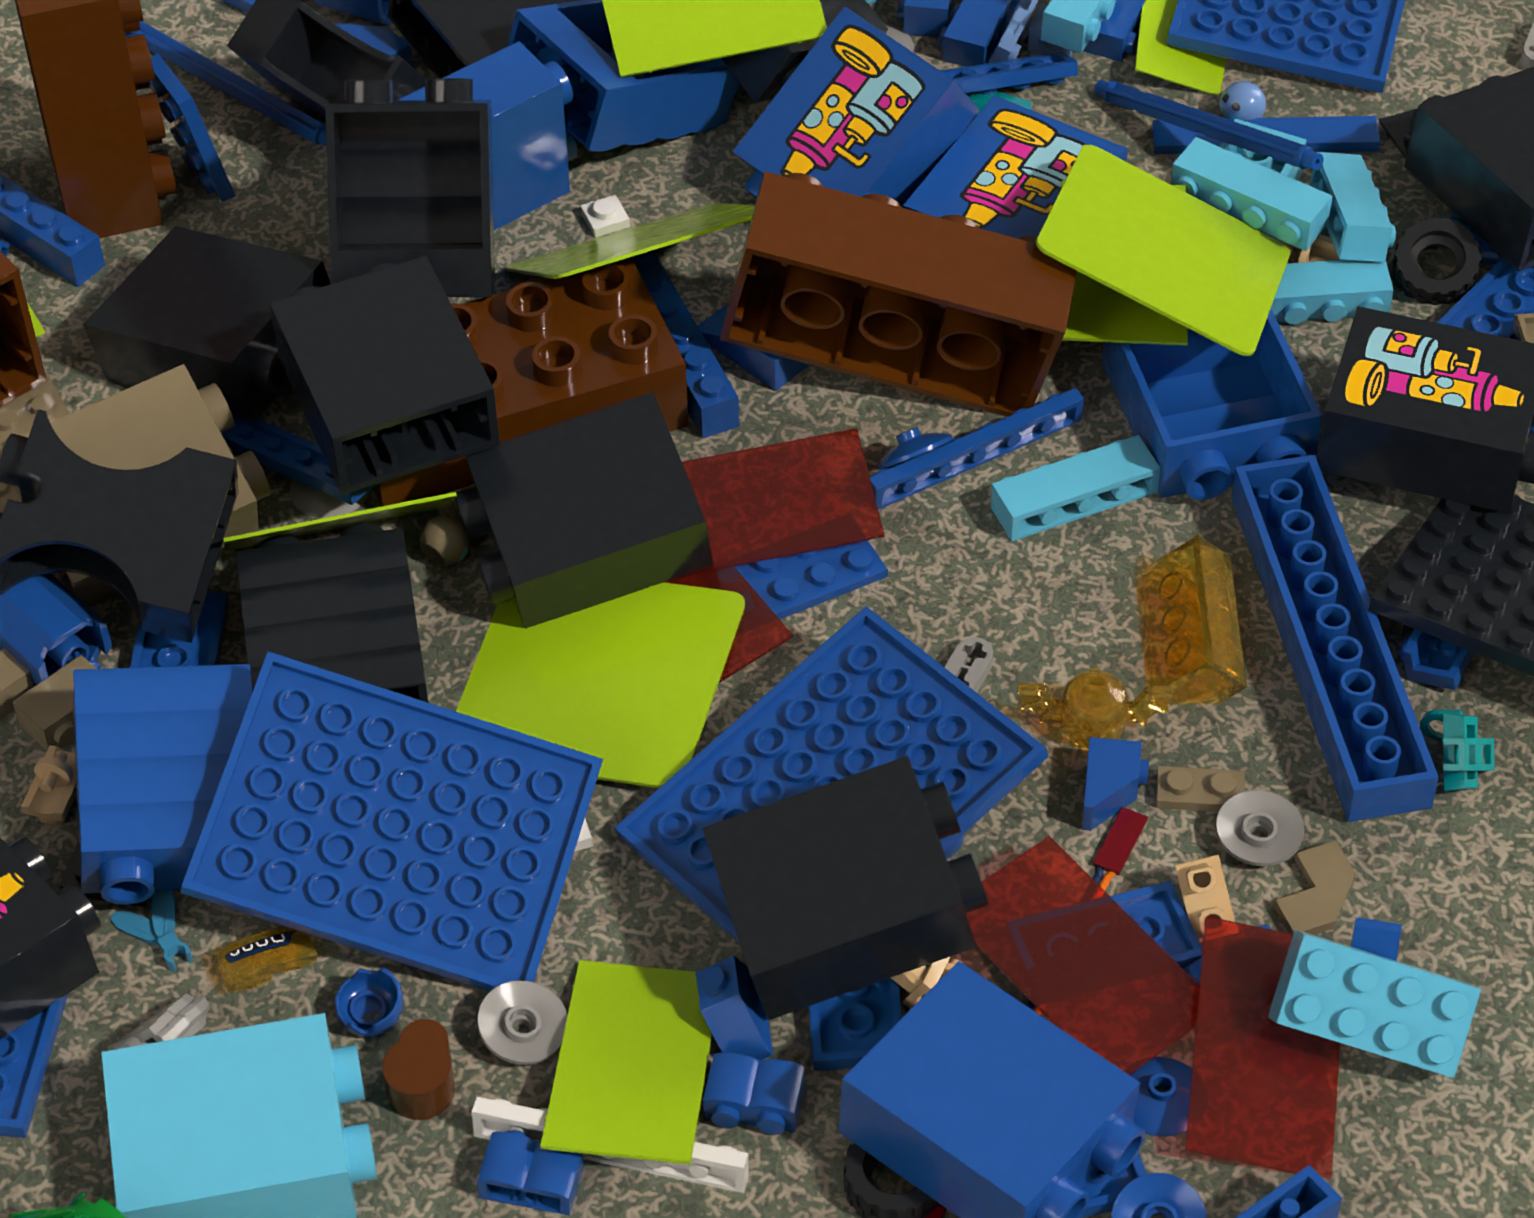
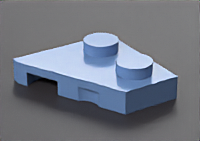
[988,0,1039,63]

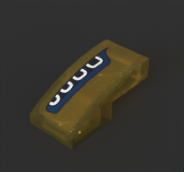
[212,926,318,992]

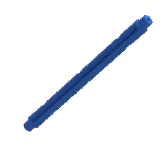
[125,21,326,146]
[1094,80,1324,170]

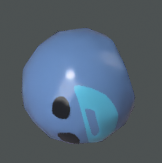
[1219,81,1267,120]

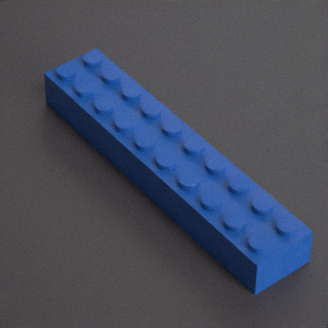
[1231,454,1439,822]

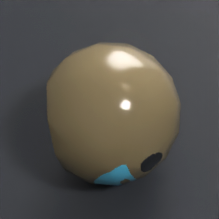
[419,516,470,567]

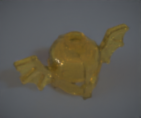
[1017,668,1175,751]

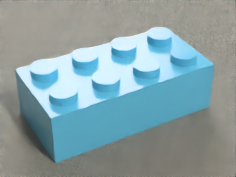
[1268,929,1482,1078]

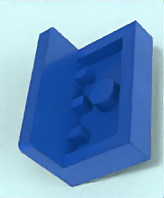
[1400,629,1475,690]

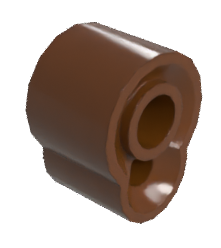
[382,1019,455,1120]

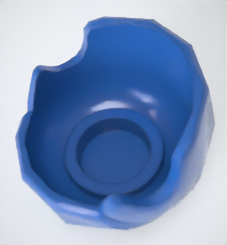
[334,967,404,1037]

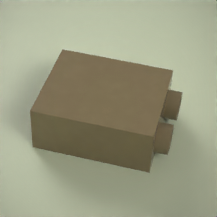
[1,364,271,607]

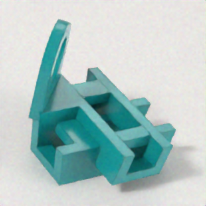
[1420,710,1495,791]

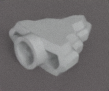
[113,993,210,1050]

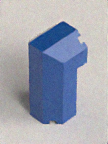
[0,573,112,685]

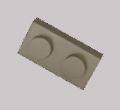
[1156,766,1245,812]

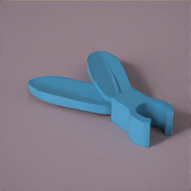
[110,890,193,972]

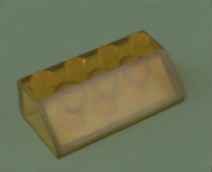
[1135,535,1247,705]

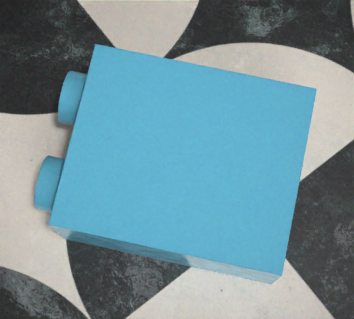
[101,1013,377,1218]

